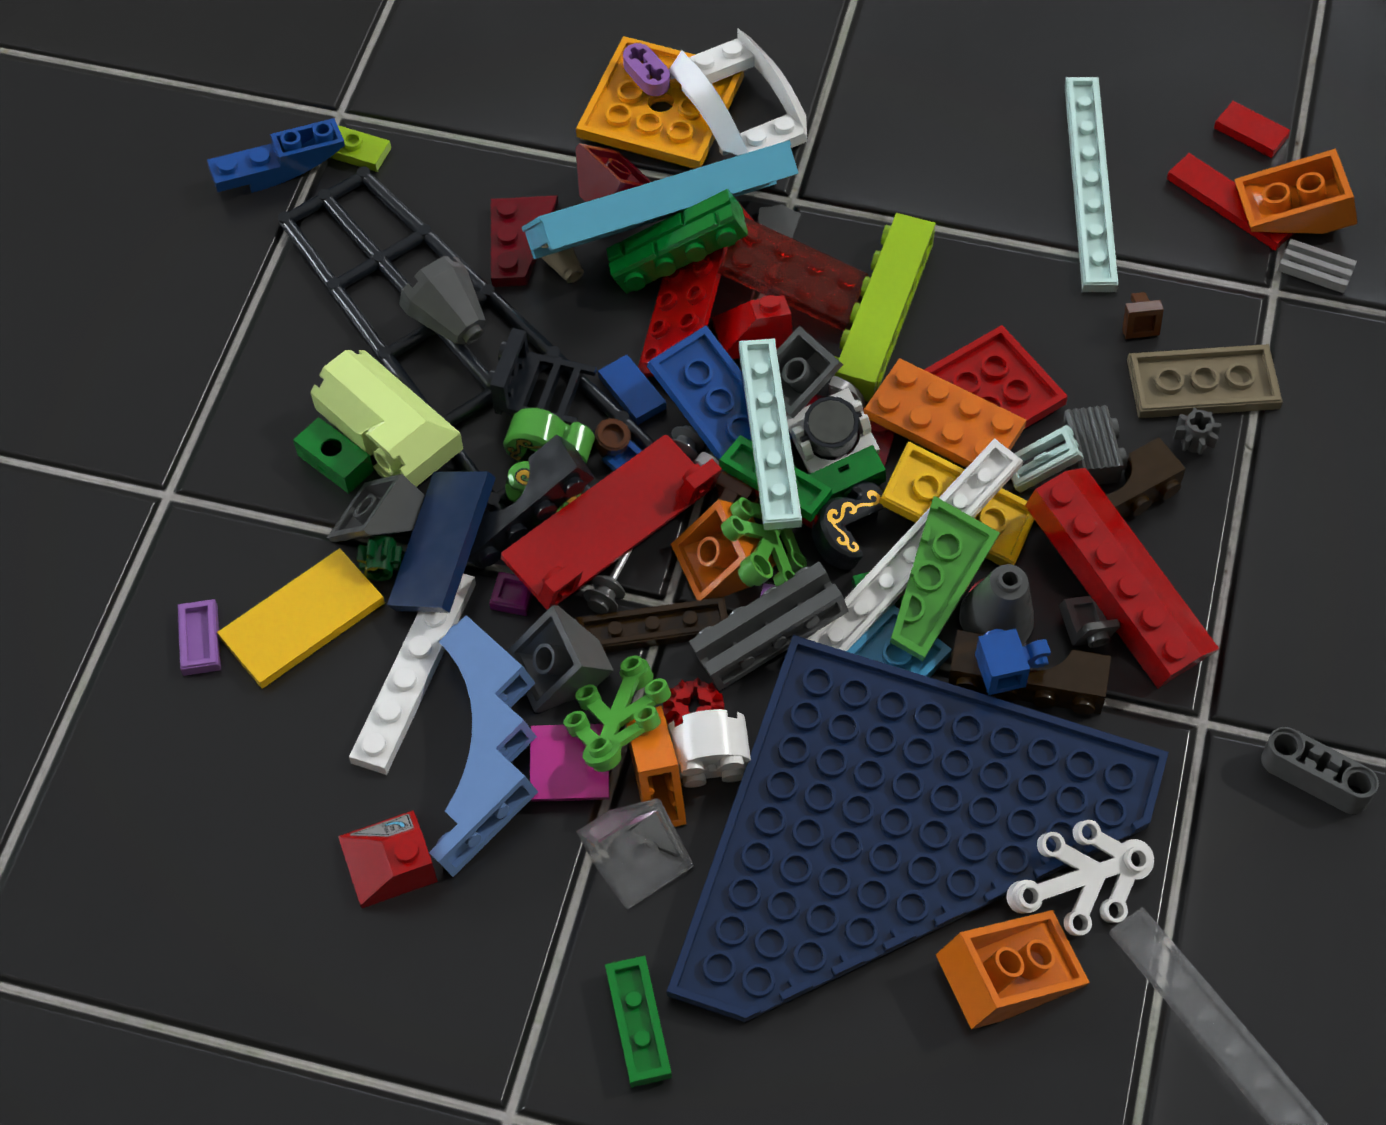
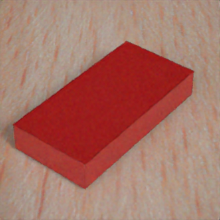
[1214,101,1291,158]

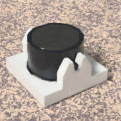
[786,388,880,474]

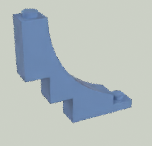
[429,615,538,877]

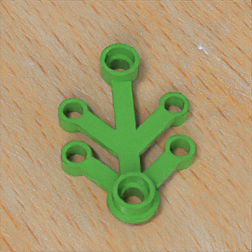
[721,497,807,587]
[564,655,671,772]

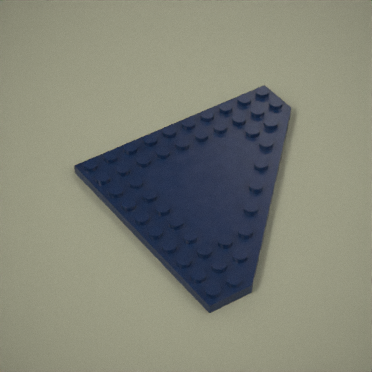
[667,635,1169,1022]

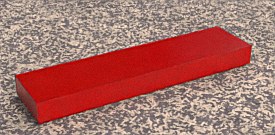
[1167,153,1294,251]

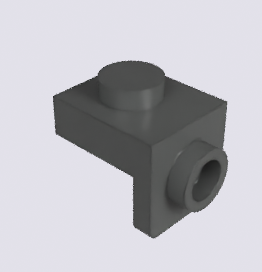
[1058,596,1121,648]

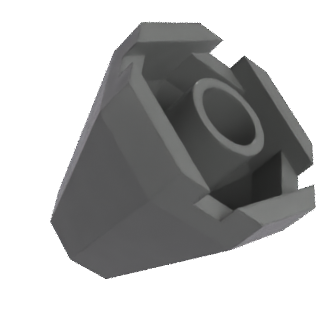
[399,256,486,345]

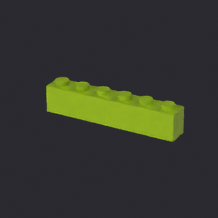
[834,213,936,402]

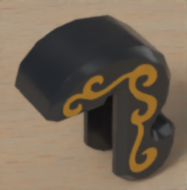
[811,481,885,570]

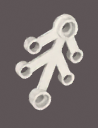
[1007,820,1154,936]

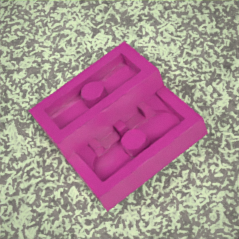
[530,724,610,802]

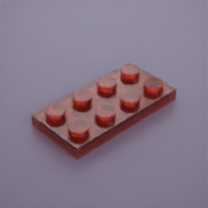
[718,217,868,331]

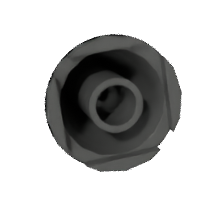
[958,564,1035,646]

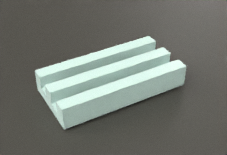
[1011,425,1084,493]

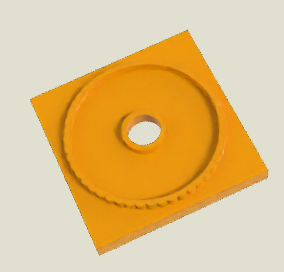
[576,36,744,169]

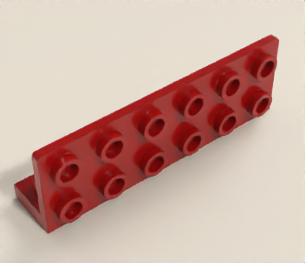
[638,202,757,378]
[501,435,722,610]

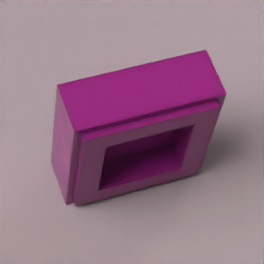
[489,571,533,616]

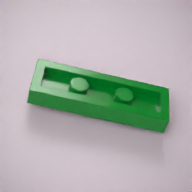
[719,435,832,522]
[605,956,672,1087]

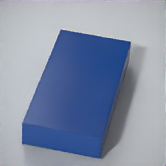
[598,355,667,425]

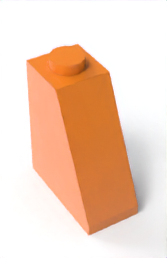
[625,706,687,828]

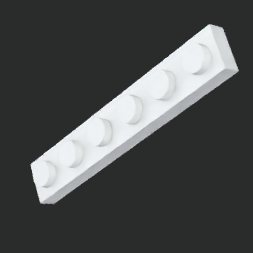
[349,573,476,775]

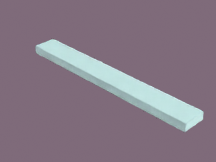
[1064,77,1118,292]

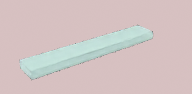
[739,338,802,530]

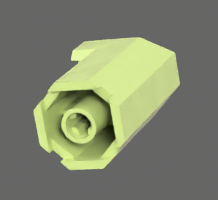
[310,350,463,487]

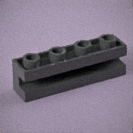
[689,562,849,691]

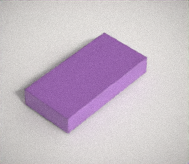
[178,599,221,676]

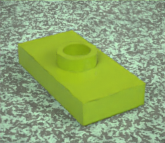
[330,125,391,172]

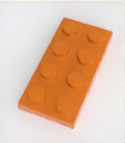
[864,358,1026,468]

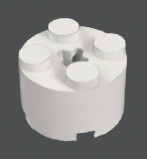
[668,709,751,788]

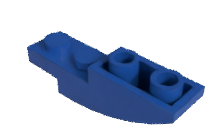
[207,118,345,193]

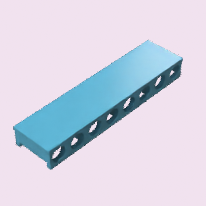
[521,140,799,259]

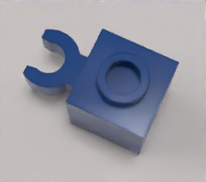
[975,628,1051,695]

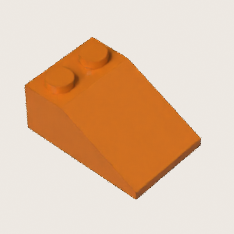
[1234,148,1358,234]
[935,910,1090,1029]

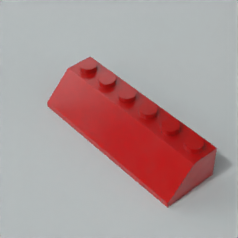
[1025,468,1219,689]

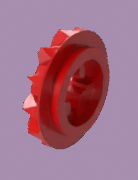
[663,677,725,727]

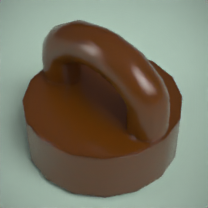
[594,418,631,457]

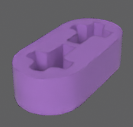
[623,43,670,96]

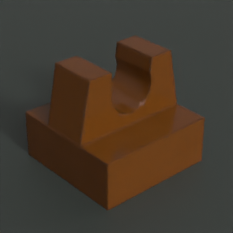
[1122,292,1164,339]
[715,471,758,503]

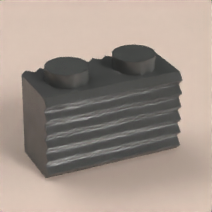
[1062,405,1127,485]

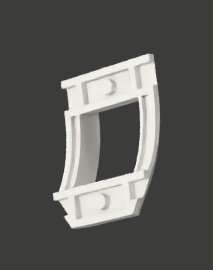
[669,28,807,156]

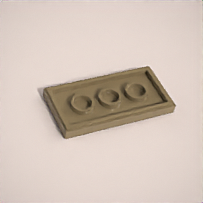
[1127,344,1283,418]

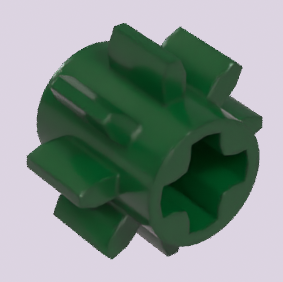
[357,535,404,581]

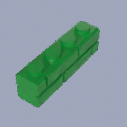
[606,189,749,294]

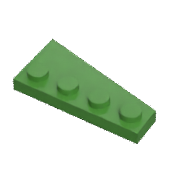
[890,496,1000,661]

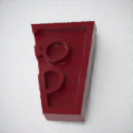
[491,195,559,287]

